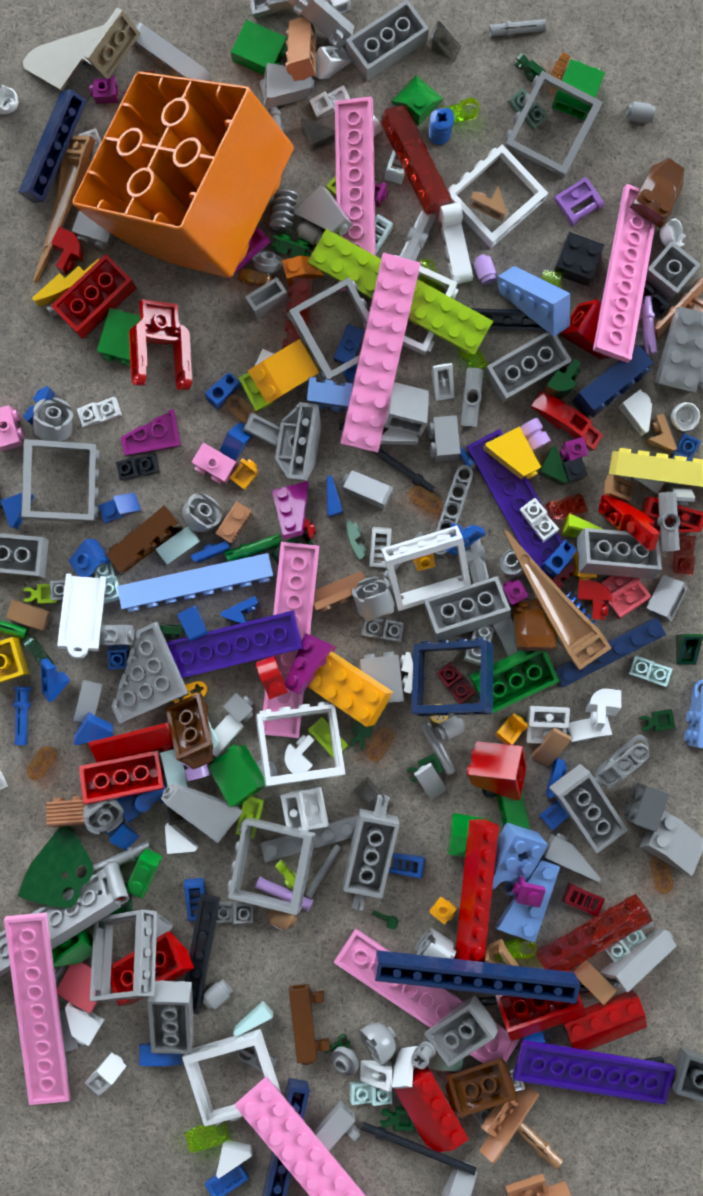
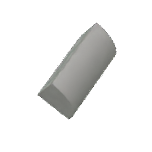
[245,277,289,320]
[646,575,688,622]

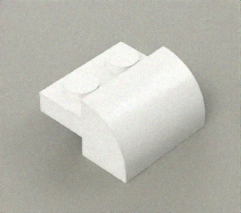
[526,706,570,743]
[281,787,329,831]

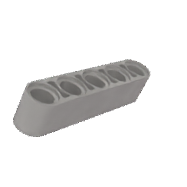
[132,23,211,81]
[433,465,473,557]

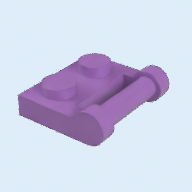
[554,177,604,226]

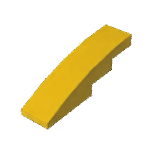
[32,259,99,307]

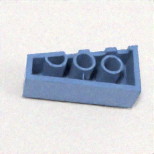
[498,266,570,336]
[307,377,353,412]
[495,858,560,943]

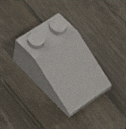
[640,811,703,877]
[424,995,499,1067]

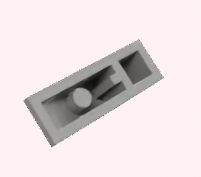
[543,833,601,882]

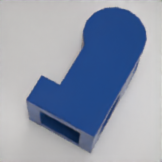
[205,373,241,410]
[540,539,577,578]
[132,785,166,814]

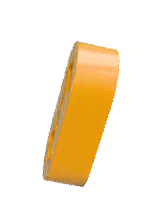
[173,681,208,703]

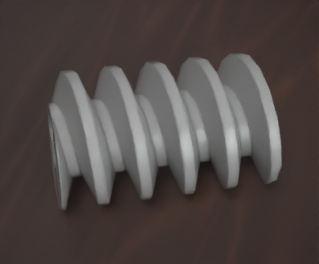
[269,189,298,234]

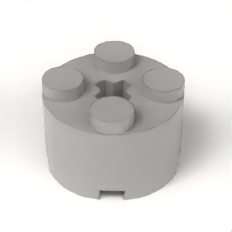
[33,398,73,442]
[352,577,395,621]
[414,928,456,959]

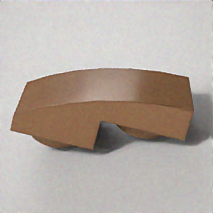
[6,599,51,630]
[532,728,571,766]
[574,960,617,1005]

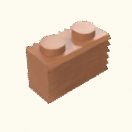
[216,501,253,545]
[46,796,85,828]

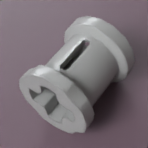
[411,1041,436,1069]

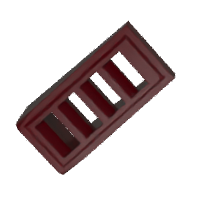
[562,883,605,917]

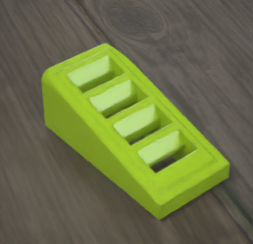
[562,514,605,538]

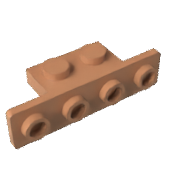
[654,277,703,339]
[313,571,365,612]
[479,1083,539,1164]
[505,1174,571,1196]

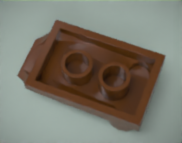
[629,158,685,228]
[511,599,557,651]
[165,693,213,769]
[445,1058,516,1118]

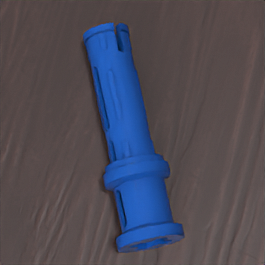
[13,686,31,745]

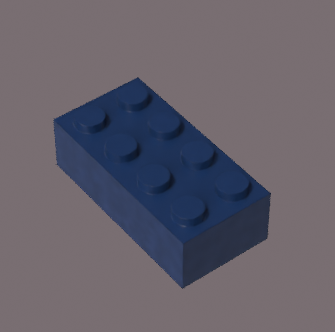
[572,345,654,418]

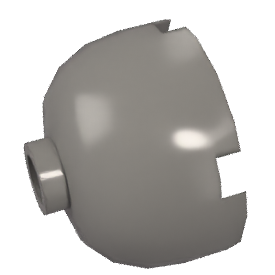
[182,494,222,533]
[82,799,124,834]
[359,1022,396,1066]

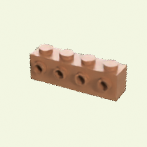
[285,16,316,81]

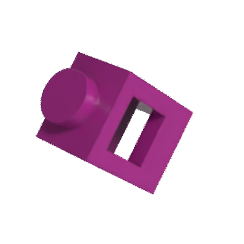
[89,76,118,104]

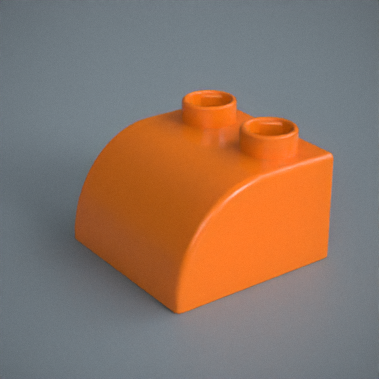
[72,72,294,278]

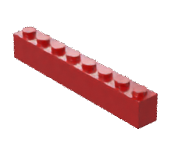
[454,819,499,962]

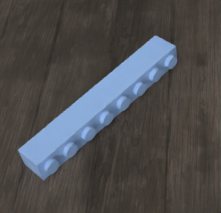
[117,553,274,612]

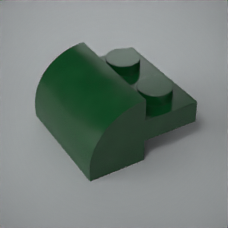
[543,359,581,399]

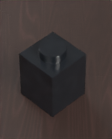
[563,457,588,484]

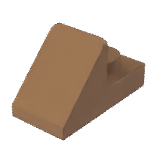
[469,187,507,222]
[644,413,677,454]
[603,475,634,502]

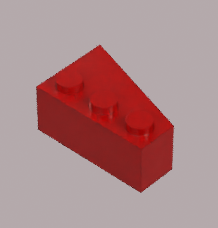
[641,497,703,533]

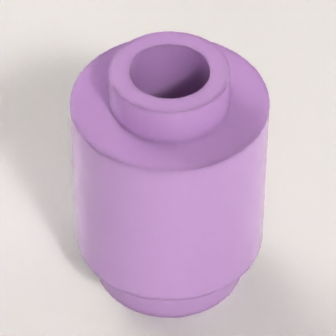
[473,254,497,285]

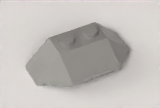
[275,402,321,480]

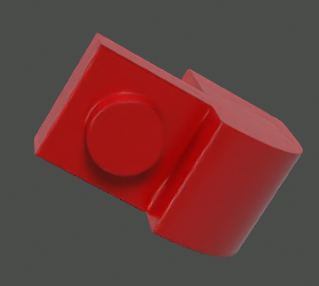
[51,226,84,275]
[578,580,613,621]
[256,655,288,700]

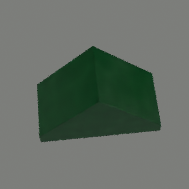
[538,446,569,486]
[676,634,703,665]

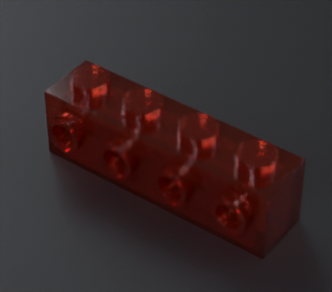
[283,277,313,348]

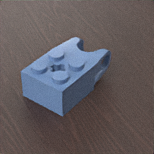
[684,680,703,748]
[492,822,548,897]

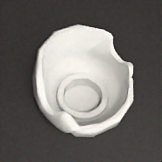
[0,85,19,115]
[660,218,686,247]
[671,402,700,431]

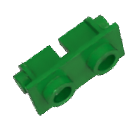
[272,232,312,257]

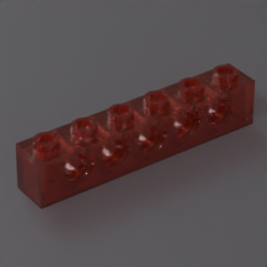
[535,894,653,972]

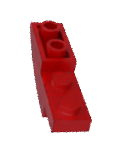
[530,391,603,451]
[598,494,660,551]

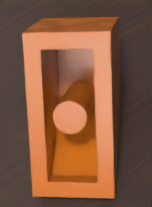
[282,256,324,286]

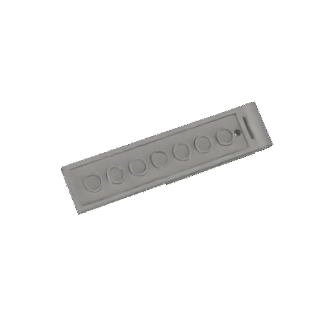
[0,863,129,976]

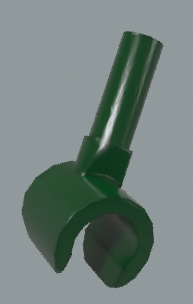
[372,910,398,929]
[324,1034,350,1054]

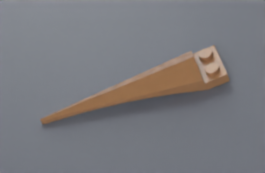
[33,136,96,283]
[504,530,611,670]

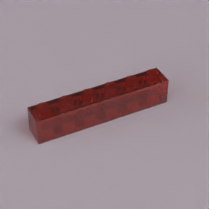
[380,105,452,215]

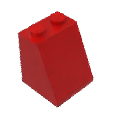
[559,299,612,360]
[467,741,527,801]

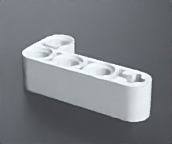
[439,203,473,284]

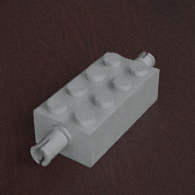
[343,795,400,911]

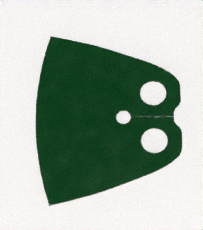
[18,826,94,908]

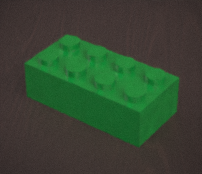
[469,651,559,714]

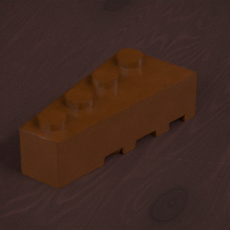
[106,505,184,574]

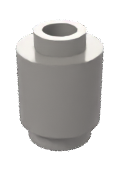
[626,101,655,124]
[296,220,324,246]
[435,716,465,741]
[203,979,233,1009]

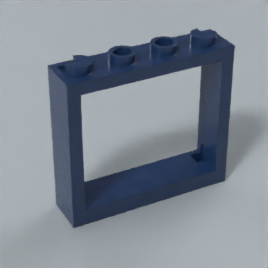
[411,638,494,717]

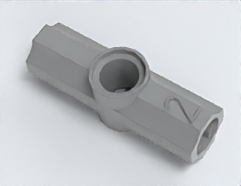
[400,210,436,261]
[460,368,484,427]
[658,491,680,551]
[463,528,489,584]

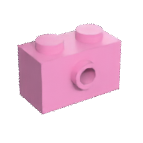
[0,405,25,451]
[192,443,238,484]

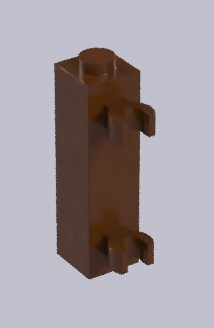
[289,984,330,1065]

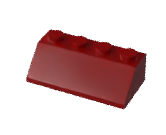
[51,254,137,340]
[88,723,173,762]
[79,751,164,805]
[110,931,194,1006]
[495,969,586,1041]
[563,989,647,1050]
[394,1066,469,1152]

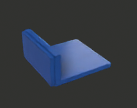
[68,539,111,577]

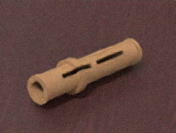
[516,1121,563,1169]

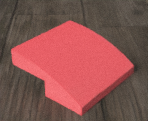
[601,576,652,619]
[57,961,98,1013]

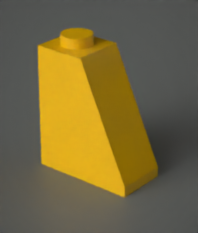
[483,426,541,479]

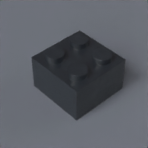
[553,232,605,286]

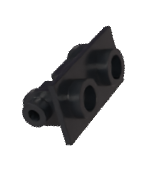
[643,280,671,317]

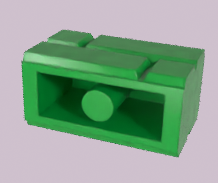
[126,849,163,898]

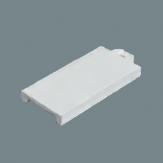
[57,574,106,659]

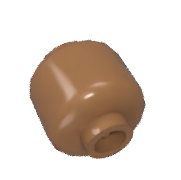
[267,909,297,931]

